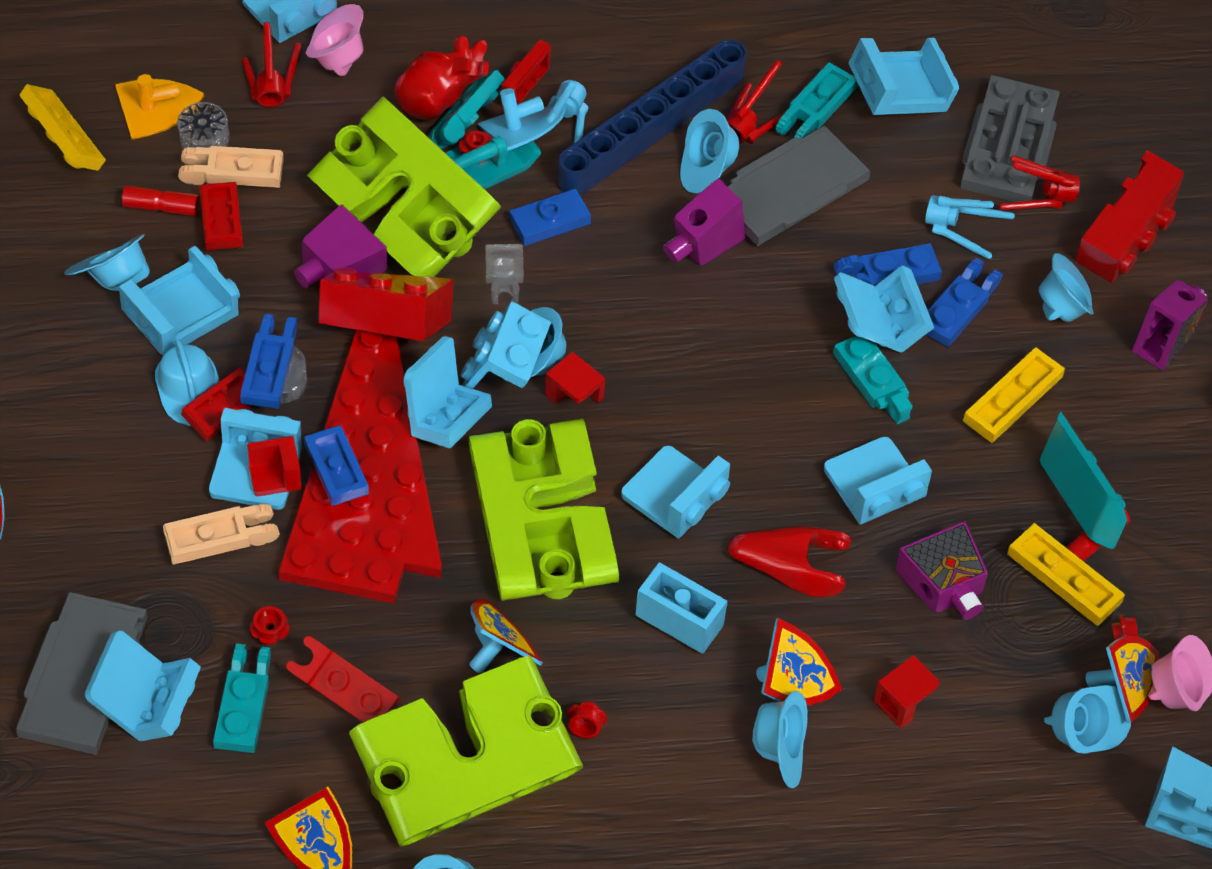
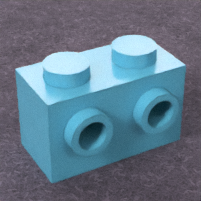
[635,562,727,654]

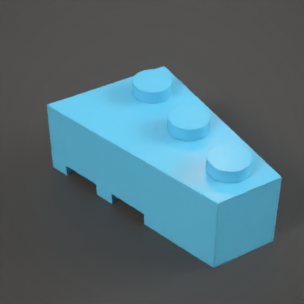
[1145,746,1212,849]

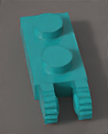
[775,63,858,139]
[427,70,505,150]
[213,644,271,753]

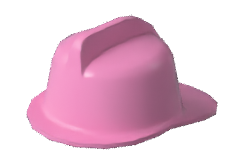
[306,4,364,76]
[1148,635,1212,712]

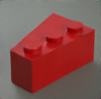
[1075,150,1184,283]
[318,268,454,341]

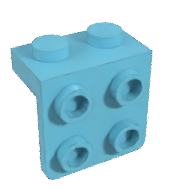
[242,0,337,43]
[834,265,934,353]
[460,301,551,389]
[403,336,492,448]
[209,408,302,510]
[824,437,932,525]
[621,446,730,539]
[85,631,201,741]

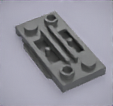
[960,75,1060,202]
[728,126,870,246]
[16,592,148,755]

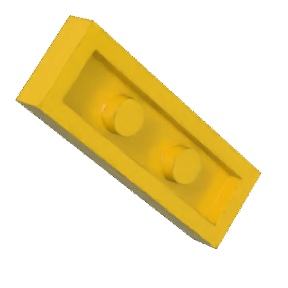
[19,84,106,171]
[963,347,1065,443]
[1007,523,1125,626]

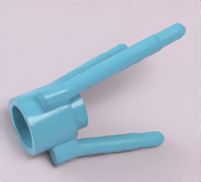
[546,80,589,143]
[925,195,1015,259]

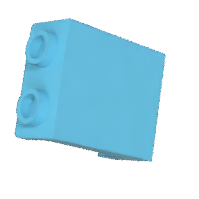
[848,38,959,115]
[119,246,240,356]

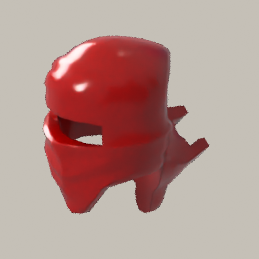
[394,35,489,120]

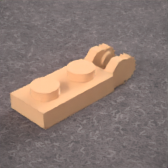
[178,146,284,188]
[163,503,280,565]

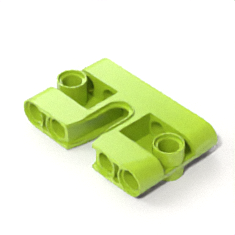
[307,96,501,277]
[469,419,619,601]
[349,656,583,846]

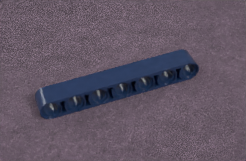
[558,40,747,195]

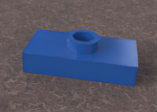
[509,189,591,246]
[304,425,369,506]

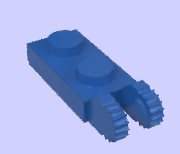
[834,243,942,286]
[926,257,1003,348]
[240,314,298,409]

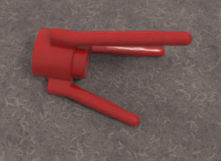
[242,22,302,108]
[726,60,785,144]
[998,155,1080,210]

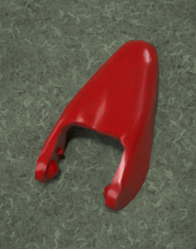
[728,526,851,597]

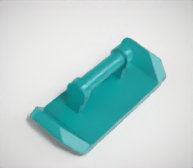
[405,136,541,190]
[1040,411,1127,549]

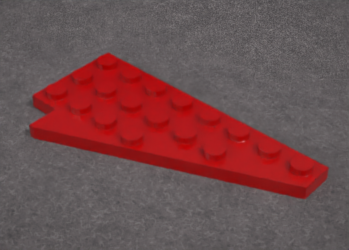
[279,330,442,604]

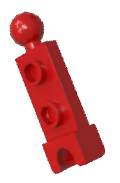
[286,636,401,722]

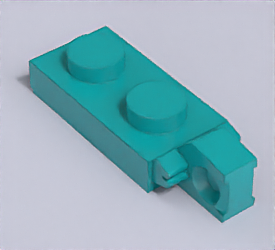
[833,336,913,425]

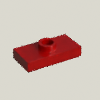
[501,39,551,108]
[200,182,243,250]
[181,367,255,442]

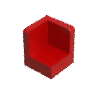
[545,352,605,404]
[247,436,301,497]
[874,655,940,729]

